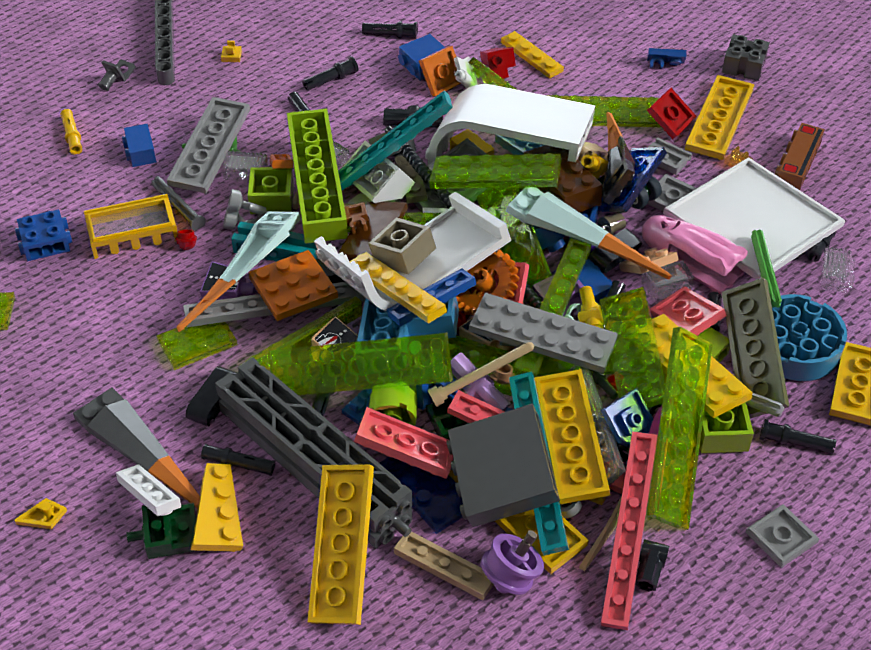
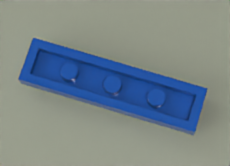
[386,268,476,327]

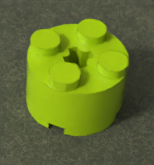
[369,381,418,426]

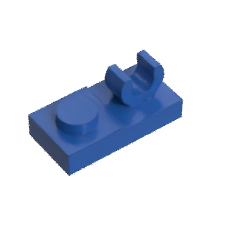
[647,48,687,69]
[341,381,379,425]

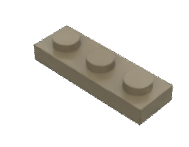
[395,155,427,204]

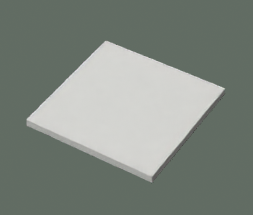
[663,157,845,280]

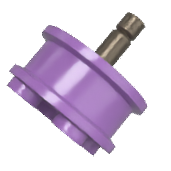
[480,530,544,595]

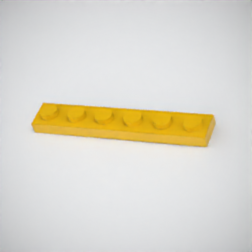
[349,252,447,324]

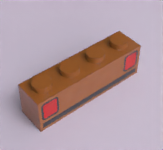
[775,123,825,190]

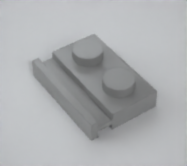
[642,137,692,175]

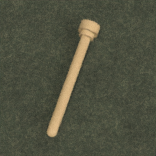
[428,342,534,407]

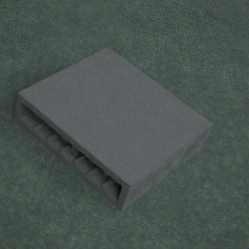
[446,403,560,527]

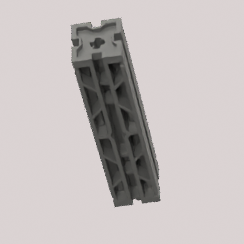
[215,357,412,549]

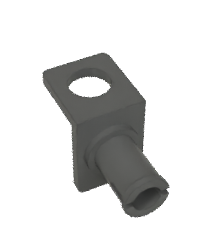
[98,59,136,91]

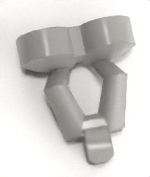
[223,189,268,230]

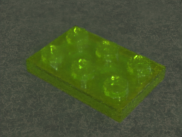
[156,322,238,371]

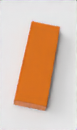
[270,154,293,169]

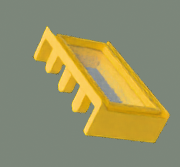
[84,194,177,259]

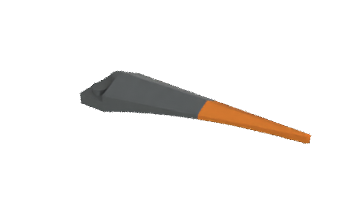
[73,387,200,509]

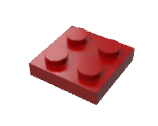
[647,88,697,140]

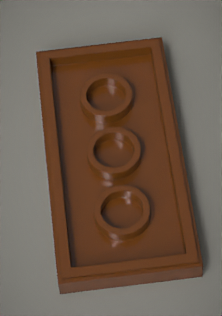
[338,202,408,261]

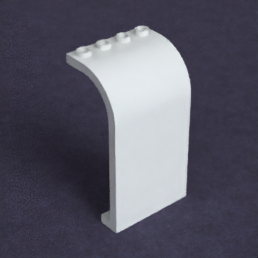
[425,84,595,165]
[314,192,511,311]

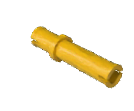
[60,109,83,155]

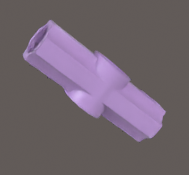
[446,352,511,411]

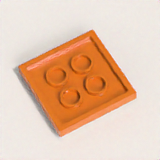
[248,250,338,321]

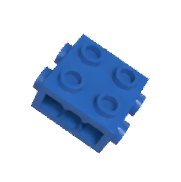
[398,34,445,81]
[15,209,73,261]

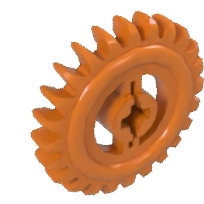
[456,249,519,316]

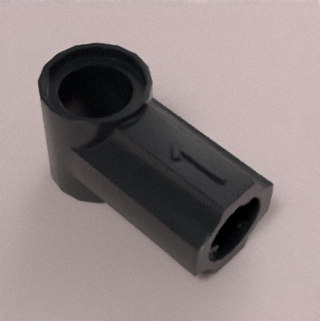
[635,539,670,592]

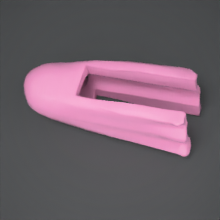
[642,215,748,295]

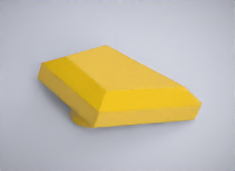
[14,498,67,529]

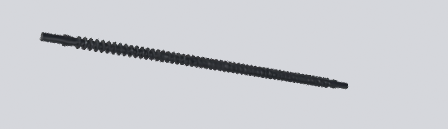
[385,126,619,400]

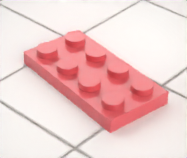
[354,407,453,479]

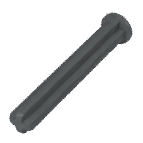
[151,176,206,231]

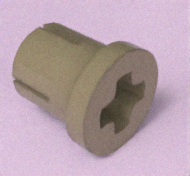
[598,213,626,235]

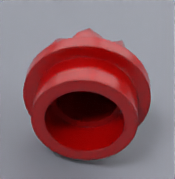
[175,229,197,250]

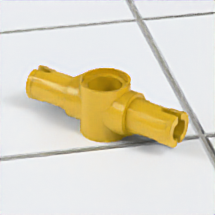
[581,152,609,179]
[578,286,606,329]

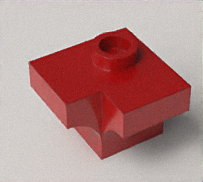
[480,47,516,81]

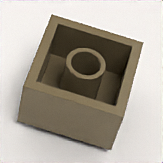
[368,217,436,275]

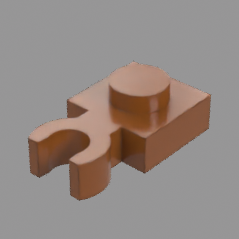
[344,202,369,234]

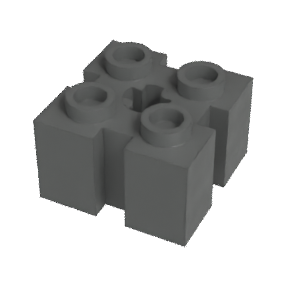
[722,34,770,81]

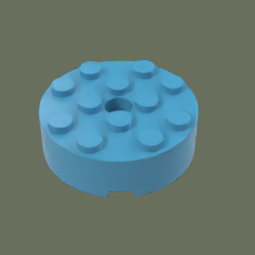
[772,294,847,381]

